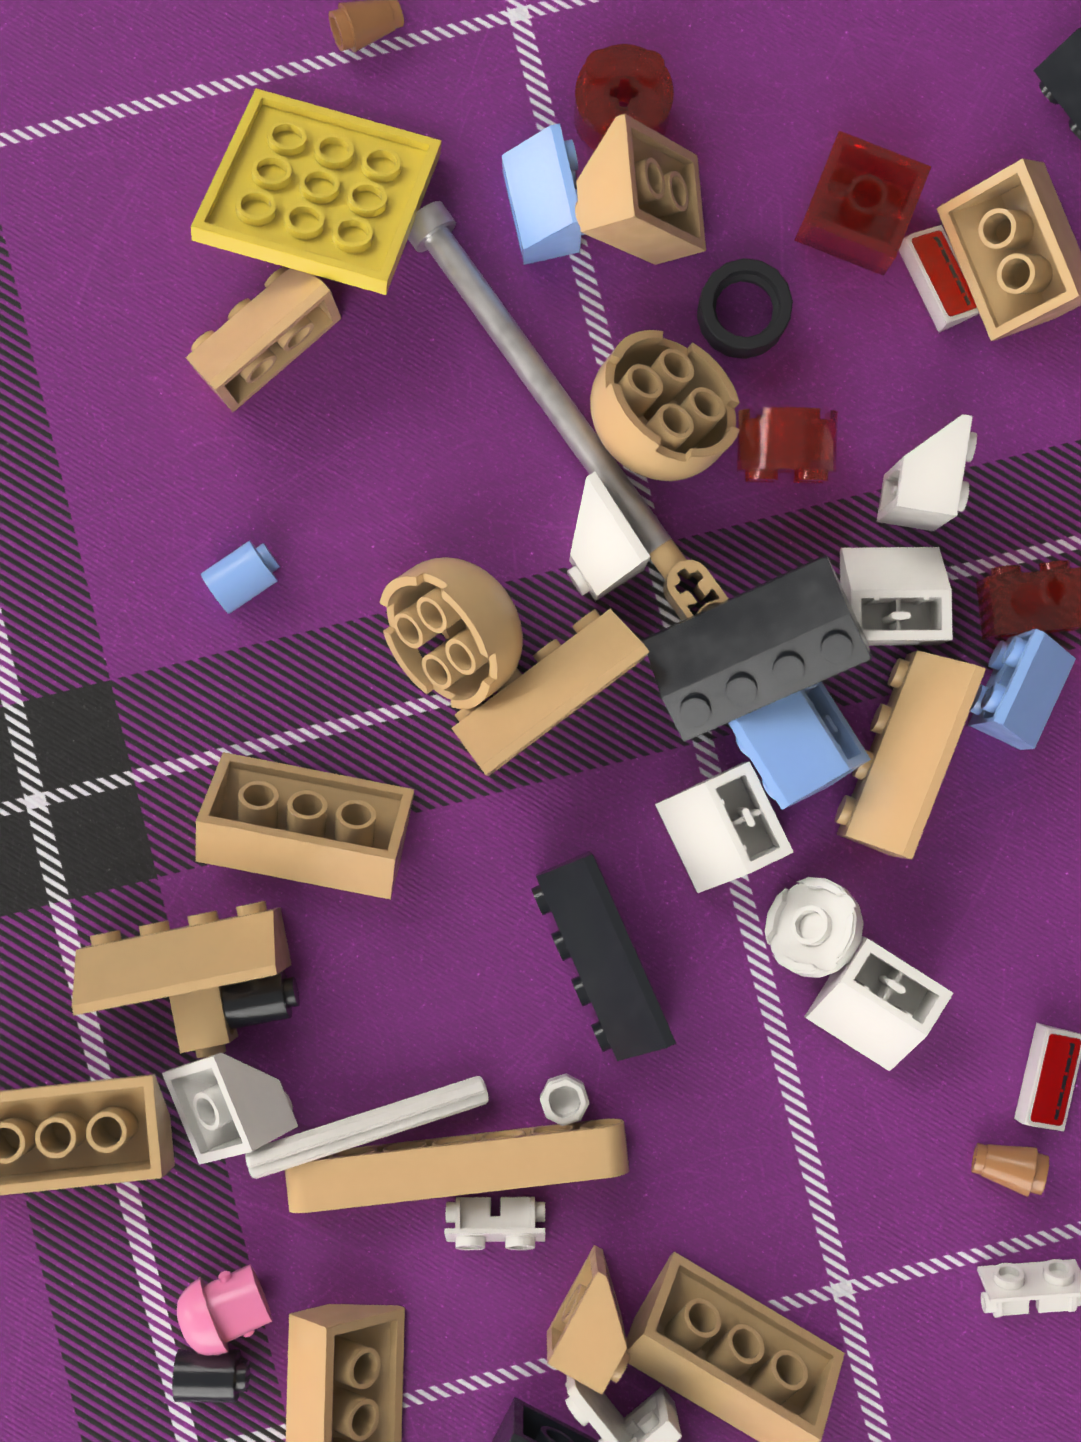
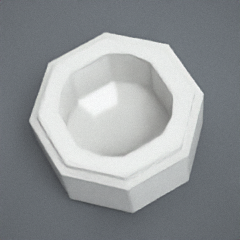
[540,1073,589,1126]

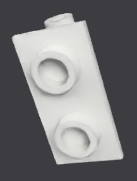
[444,1197,545,1250]
[977,1259,1081,1318]

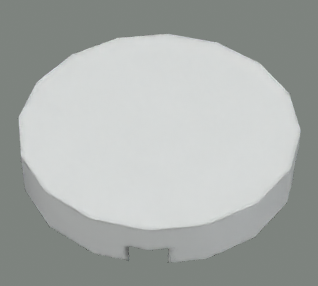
[765,877,864,978]

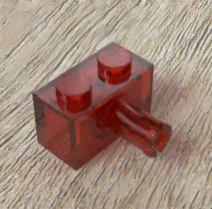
[976,560,1081,640]

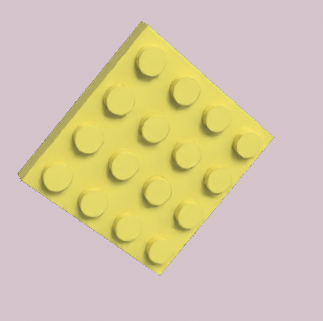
[191,88,442,295]

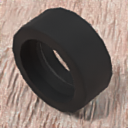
[697,258,793,359]

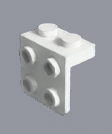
[565,1375,682,1442]

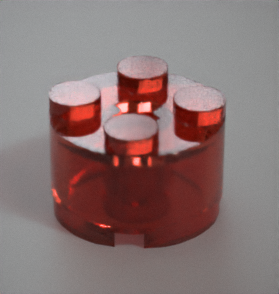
[574,44,674,152]
[737,407,838,484]

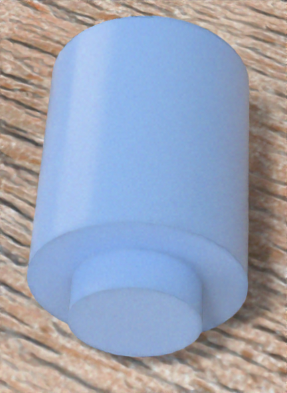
[201,540,280,614]

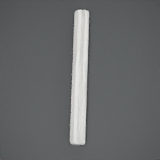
[245,1076,489,1179]

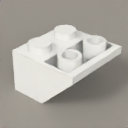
[877,414,977,531]
[840,547,953,646]
[655,761,794,893]
[804,936,953,1071]

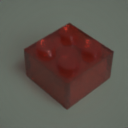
[794,131,931,276]

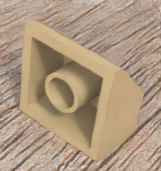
[547,1245,630,1395]

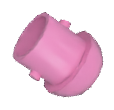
[177,1264,273,1355]

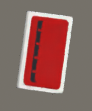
[897,225,980,333]
[1014,1023,1081,1131]

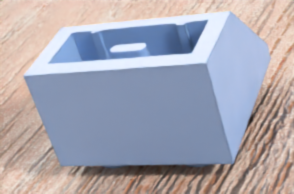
[502,123,586,265]
[968,629,1076,750]
[728,681,871,810]

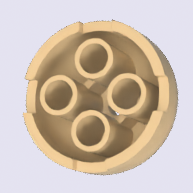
[590,330,740,481]
[380,557,523,709]

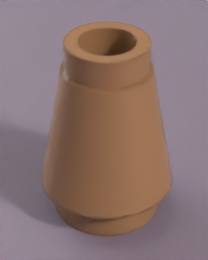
[329,0,404,53]
[971,1143,1049,1197]

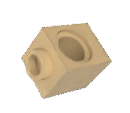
[169,986,238,1058]

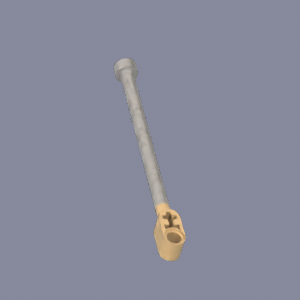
[408,201,728,621]

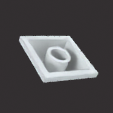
[567,472,650,601]
[162,1053,298,1165]

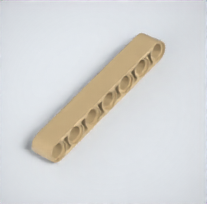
[285,1119,630,1213]

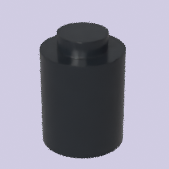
[222,970,300,1029]
[172,1349,250,1403]

